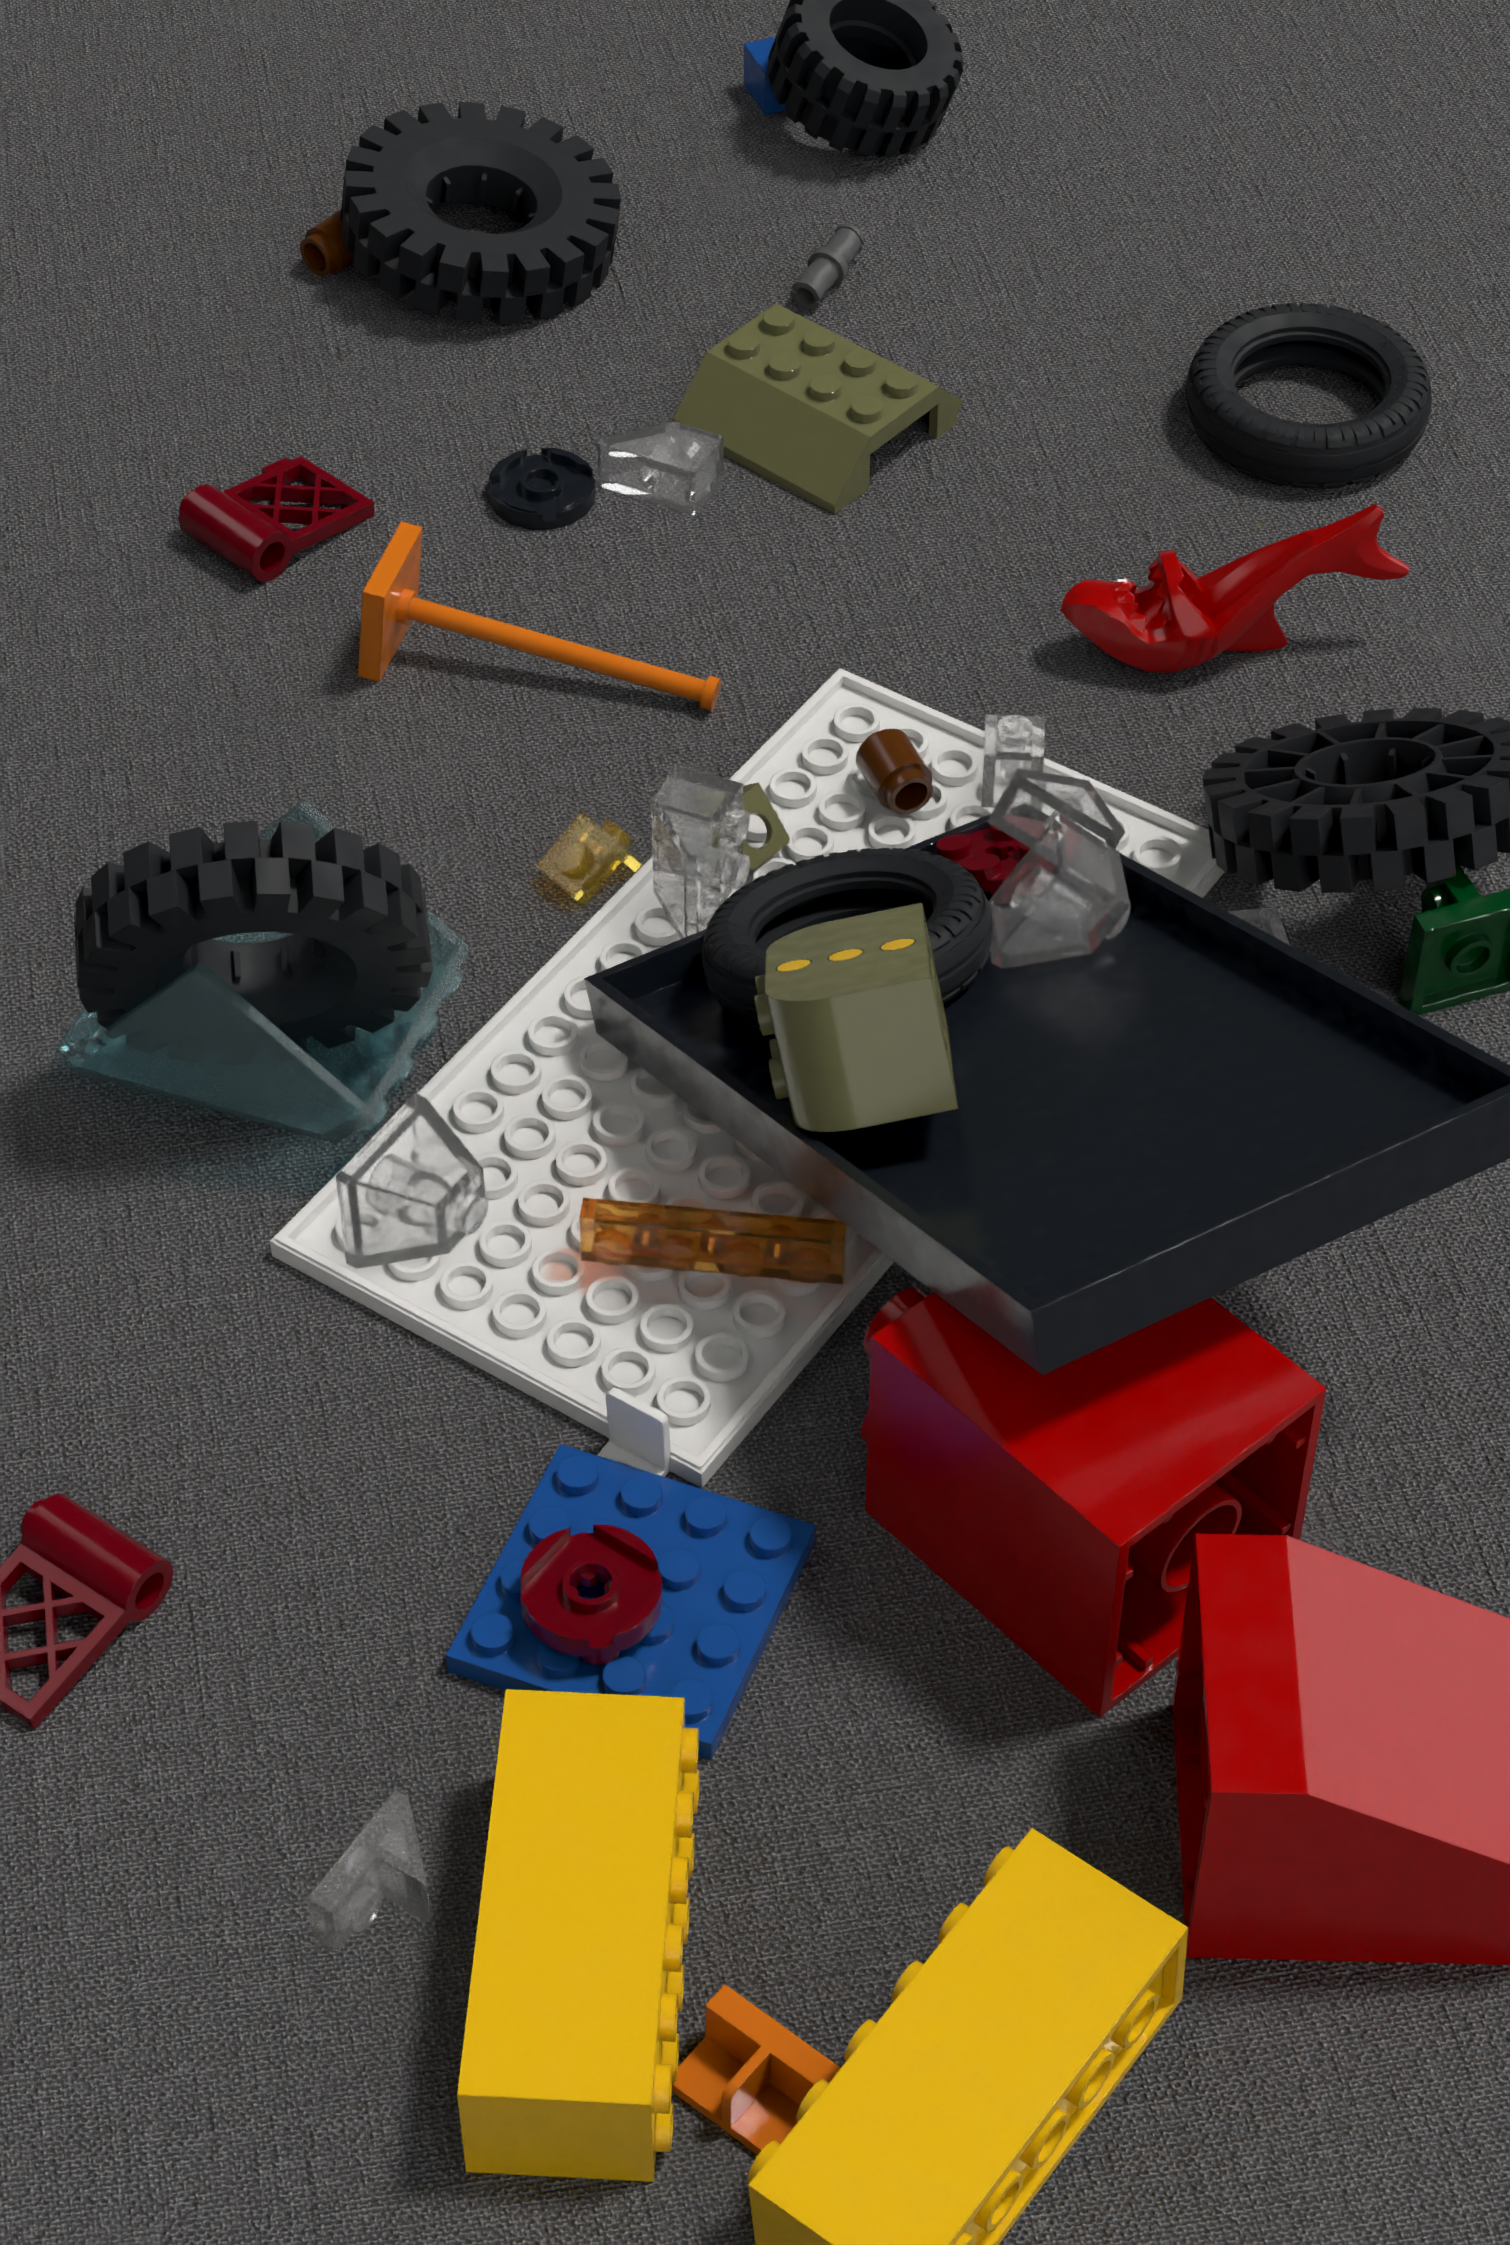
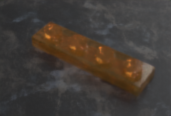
[579,1198,847,1284]

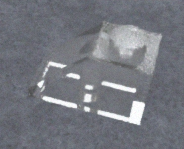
[597,422,724,516]
[981,715,1045,809]

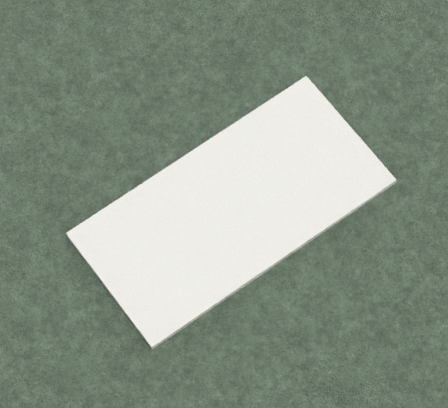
[270,668,1225,1488]

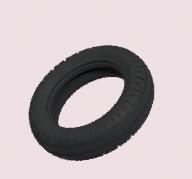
[1186,303,1432,488]
[702,848,993,1031]

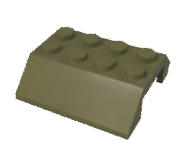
[672,303,962,515]

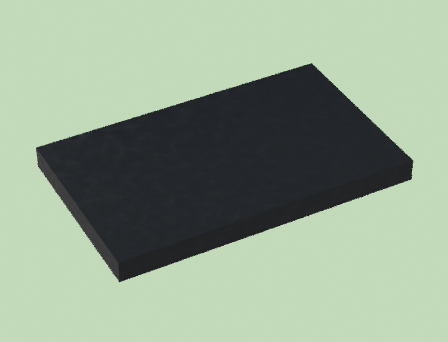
[584,801,1510,1375]

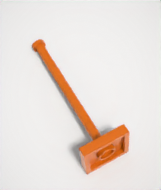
[358,521,721,712]

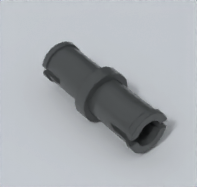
[790,223,865,310]

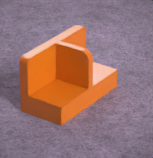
[672,1984,841,2155]

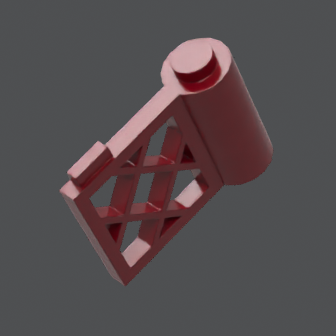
[178,456,375,582]
[0,1494,174,1730]

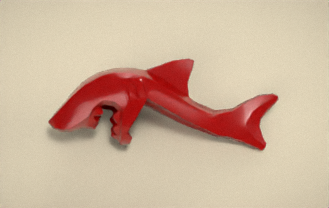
[1060,504,1409,673]

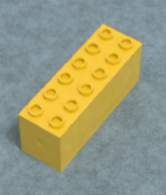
[457,1689,700,2182]
[747,1828,1188,2245]

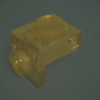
[535,812,643,907]

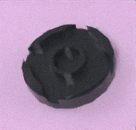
[489,447,596,530]

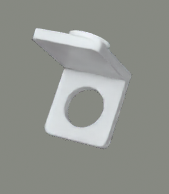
[597,1387,671,1477]

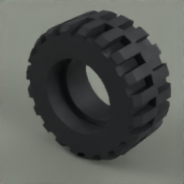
[767,0,964,158]

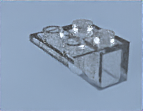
[651,764,750,939]

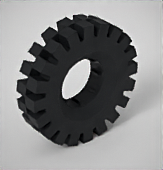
[340,102,621,324]
[1202,708,1510,893]
[74,821,432,1060]

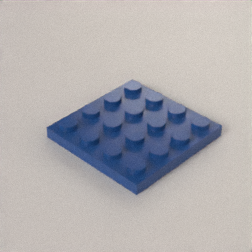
[446,1444,816,1761]

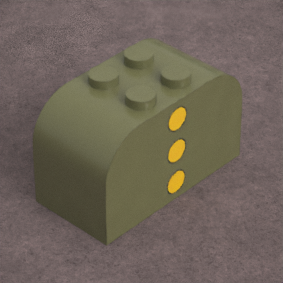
[755,903,958,1132]

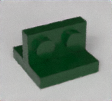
[1398,865,1510,1016]

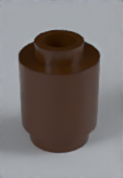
[300,209,354,276]
[856,729,933,815]

